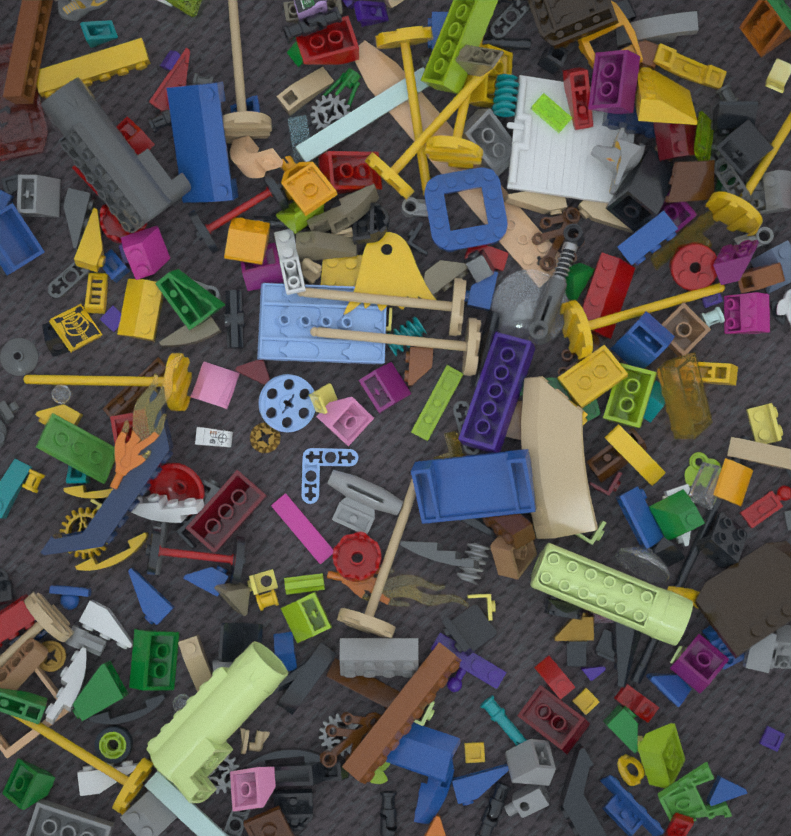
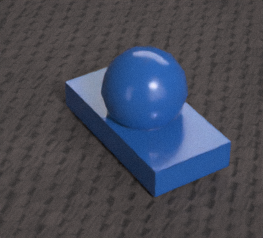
[49,585,92,610]

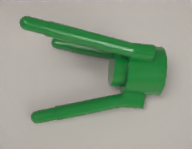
[321,68,360,115]

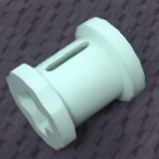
[700,307,725,328]

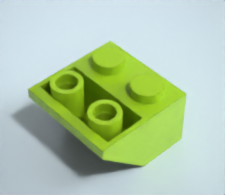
[281,591,332,643]

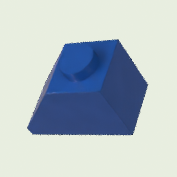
[464,271,498,311]
[183,565,230,597]

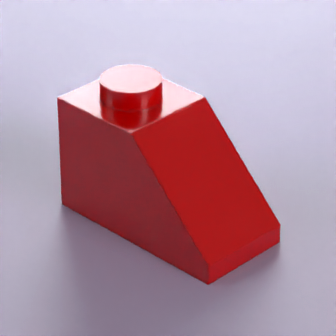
[534,655,575,700]

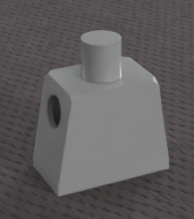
[504,784,550,818]

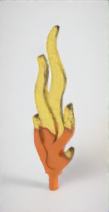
[110,355,183,490]
[327,567,469,607]

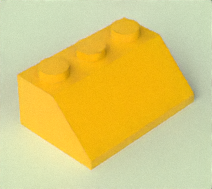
[469,44,513,108]
[117,279,164,342]

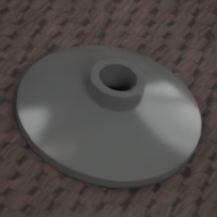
[0,338,38,376]

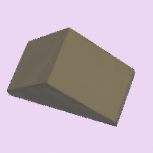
[214,582,250,616]

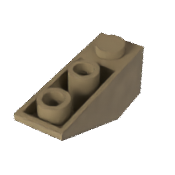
[455,45,504,77]

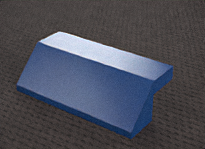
[386,723,460,782]

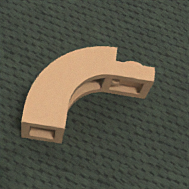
[230,135,283,178]

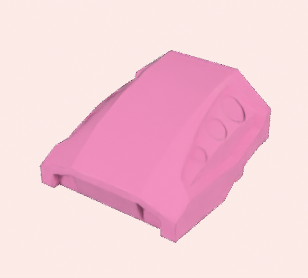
[190,362,240,409]

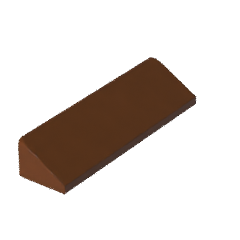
[103,357,166,418]
[326,658,400,708]

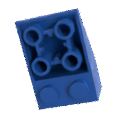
[610,311,675,369]

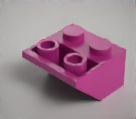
[724,292,770,334]

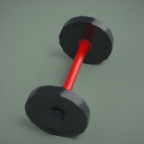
[187,171,290,254]
[145,526,246,584]

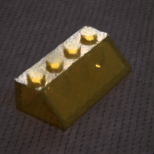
[657,352,713,439]

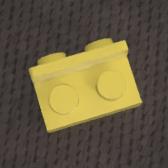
[746,403,783,444]

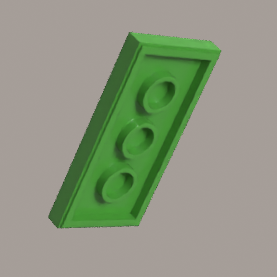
[36,413,115,484]

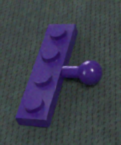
[430,633,507,692]

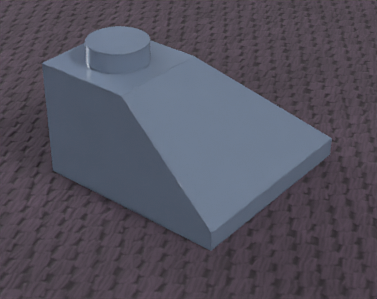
[750,240,791,294]

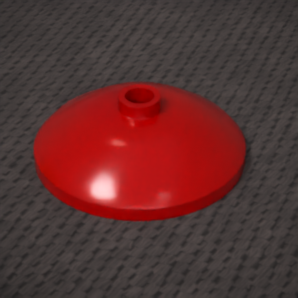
[150,463,205,517]

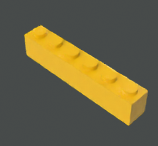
[37,38,151,98]

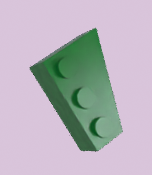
[155,269,226,331]

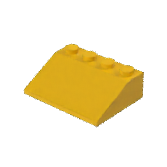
[635,67,697,125]

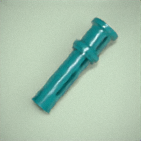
[480,695,527,746]

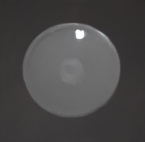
[491,269,568,346]

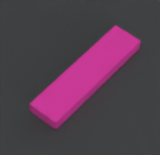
[271,493,333,564]

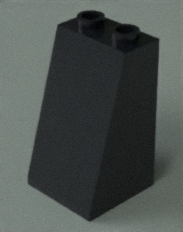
[605,146,674,232]

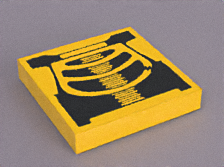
[49,304,103,352]

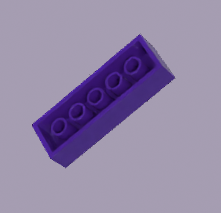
[458,332,536,453]

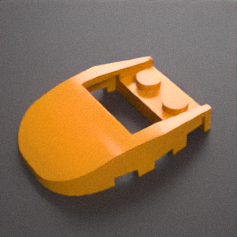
[578,1,643,69]

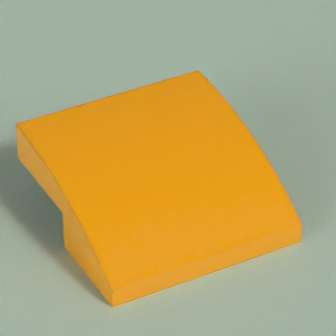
[713,458,753,506]

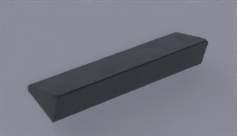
[470,310,502,387]

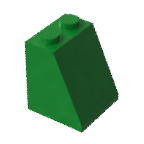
[73,661,129,721]

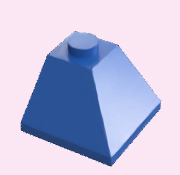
[646,673,691,707]

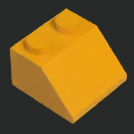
[224,217,270,265]

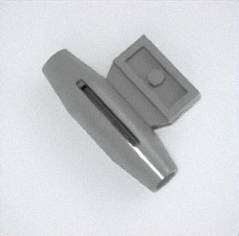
[327,470,403,534]

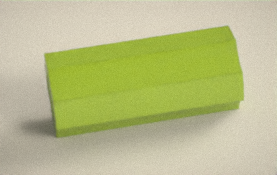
[284,573,325,595]

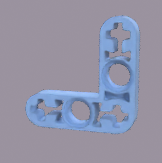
[302,448,358,504]

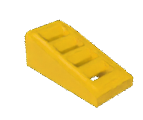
[84,273,108,314]
[667,586,700,608]

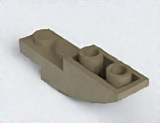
[307,184,379,234]

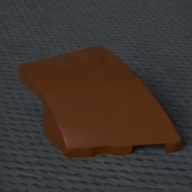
[665,160,715,202]

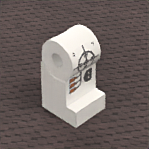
[195,427,233,447]

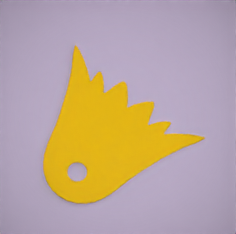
[343,232,436,315]

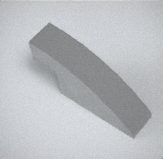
[616,11,699,46]

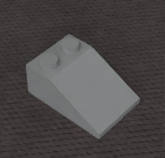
[462,108,512,177]
[120,790,177,836]

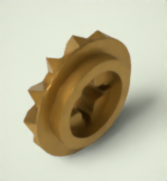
[250,422,281,453]
[39,640,67,672]

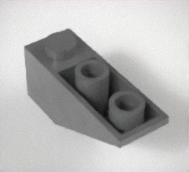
[64,188,95,250]

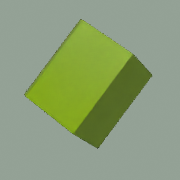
[276,201,324,234]

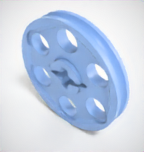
[259,374,315,432]

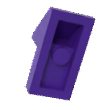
[353,0,389,27]

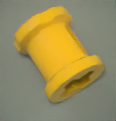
[22,469,45,493]
[256,589,279,611]

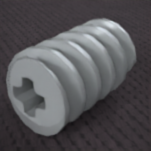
[456,543,491,585]

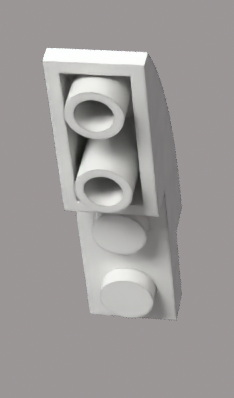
[274,229,306,295]
[132,494,205,523]
[45,647,86,725]

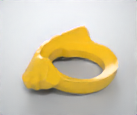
[617,754,644,786]

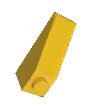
[74,208,106,273]
[674,361,738,386]

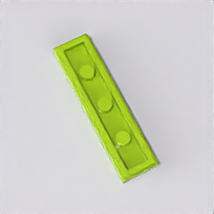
[411,365,463,441]

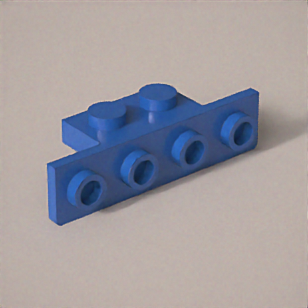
[600,775,664,836]

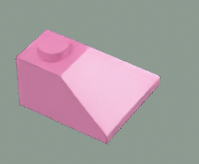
[316,397,374,446]
[230,767,276,811]

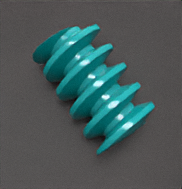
[492,74,520,117]
[387,316,427,356]

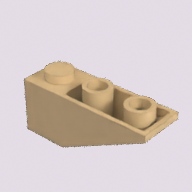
[277,67,334,116]

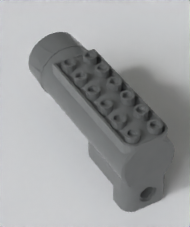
[41,77,191,233]

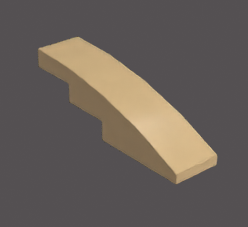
[727,437,791,470]

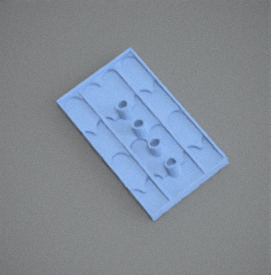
[257,283,387,364]

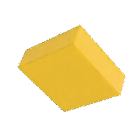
[572,688,599,715]
[464,742,485,763]

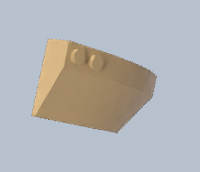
[521,376,598,539]

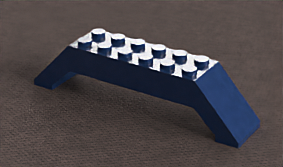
[40,389,174,555]

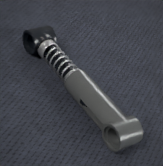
[529,224,585,345]

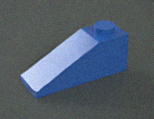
[128,568,175,625]
[452,764,509,806]

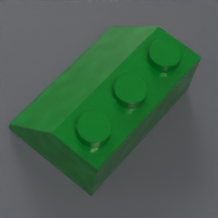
[129,629,179,691]

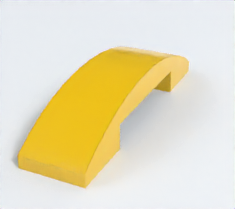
[653,43,727,89]
[605,424,666,486]
[64,485,113,499]
[75,532,149,571]

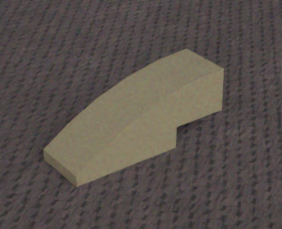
[159,317,221,347]

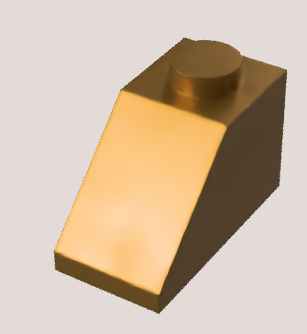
[554,612,594,641]

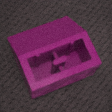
[713,240,759,285]
[359,362,411,414]

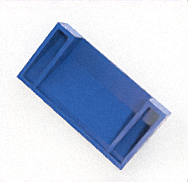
[167,82,239,203]
[411,449,536,524]

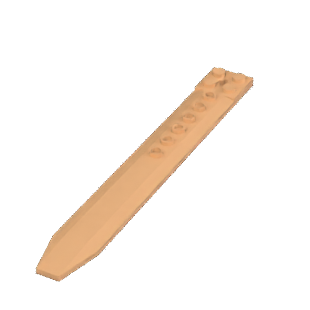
[355,41,560,288]

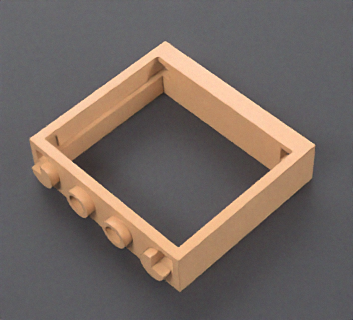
[0,666,69,759]

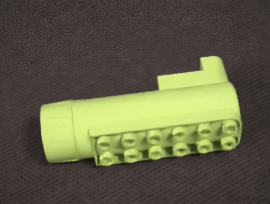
[530,543,693,646]
[146,642,288,803]

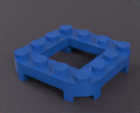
[424,167,508,252]

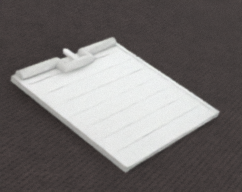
[507,75,635,203]

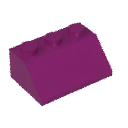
[588,50,640,114]

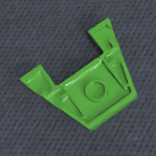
[658,762,732,821]

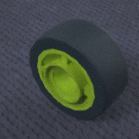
[95,725,133,764]

